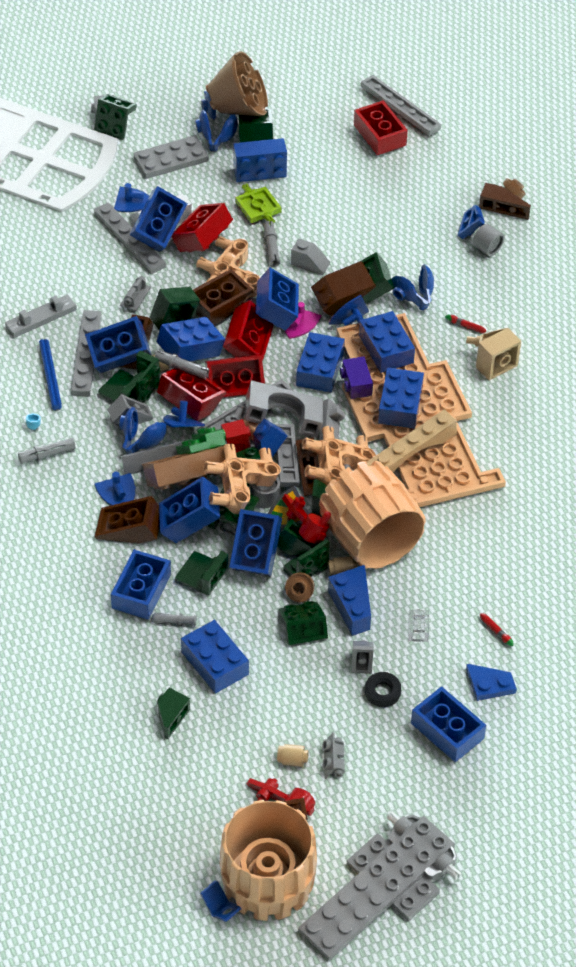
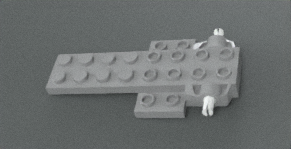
[298,811,462,961]

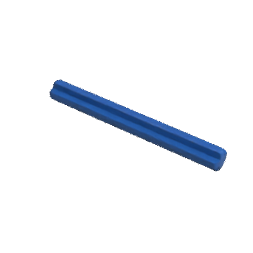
[39,339,62,410]

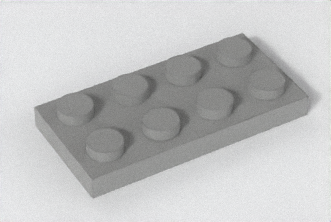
[133,135,209,179]

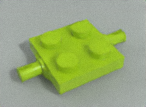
[235,183,282,225]

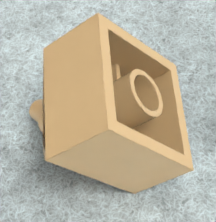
[466,328,521,381]

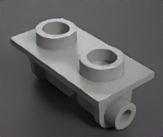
[120,276,151,311]
[322,732,345,779]

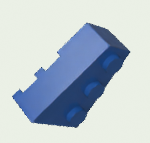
[328,565,371,636]

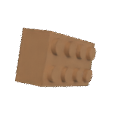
[142,446,225,490]

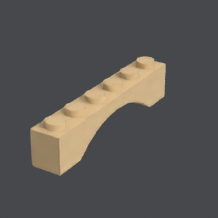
[367,409,457,472]

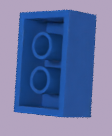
[233,138,287,182]
[130,186,188,252]
[256,267,299,331]
[359,311,415,373]
[85,316,152,374]
[156,317,225,361]
[296,332,345,393]
[378,367,424,429]
[159,477,220,543]
[229,509,282,576]
[111,549,171,620]
[181,619,249,694]
[411,686,487,763]

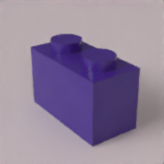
[340,356,373,399]

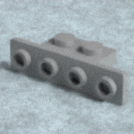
[121,439,190,474]

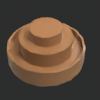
[503,178,526,199]
[285,572,315,602]

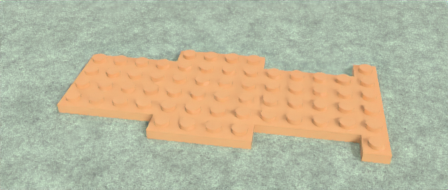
[336,313,506,507]

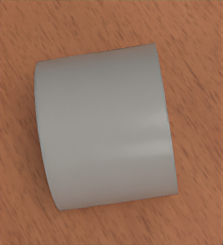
[472,224,505,257]
[251,477,280,508]

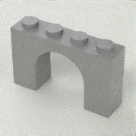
[245,380,323,438]

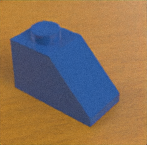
[253,418,288,457]

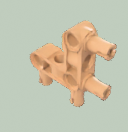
[196,236,260,306]
[302,426,376,485]
[204,444,281,514]

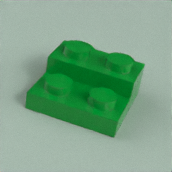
[176,427,226,454]

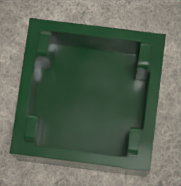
[238,108,273,143]
[361,252,394,304]
[150,286,200,331]

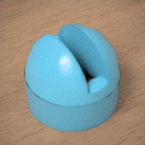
[26,413,41,430]

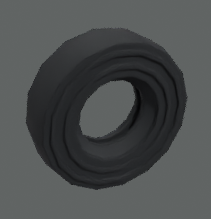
[365,672,401,707]

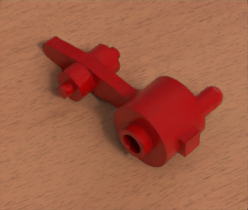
[282,494,331,544]
[246,778,316,816]

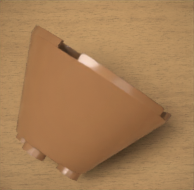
[206,51,268,116]

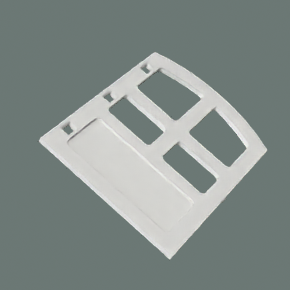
[0,98,118,212]

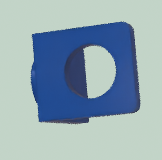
[200,880,241,922]

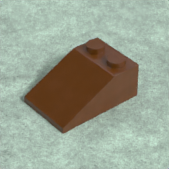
[311,261,376,317]
[193,269,253,325]
[95,496,160,543]

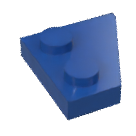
[457,204,485,240]
[466,664,517,701]

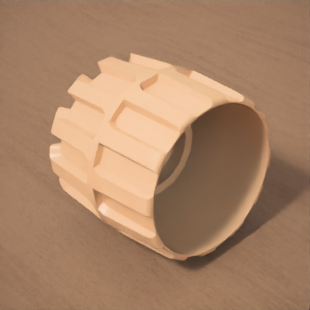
[319,460,426,569]
[219,800,317,921]

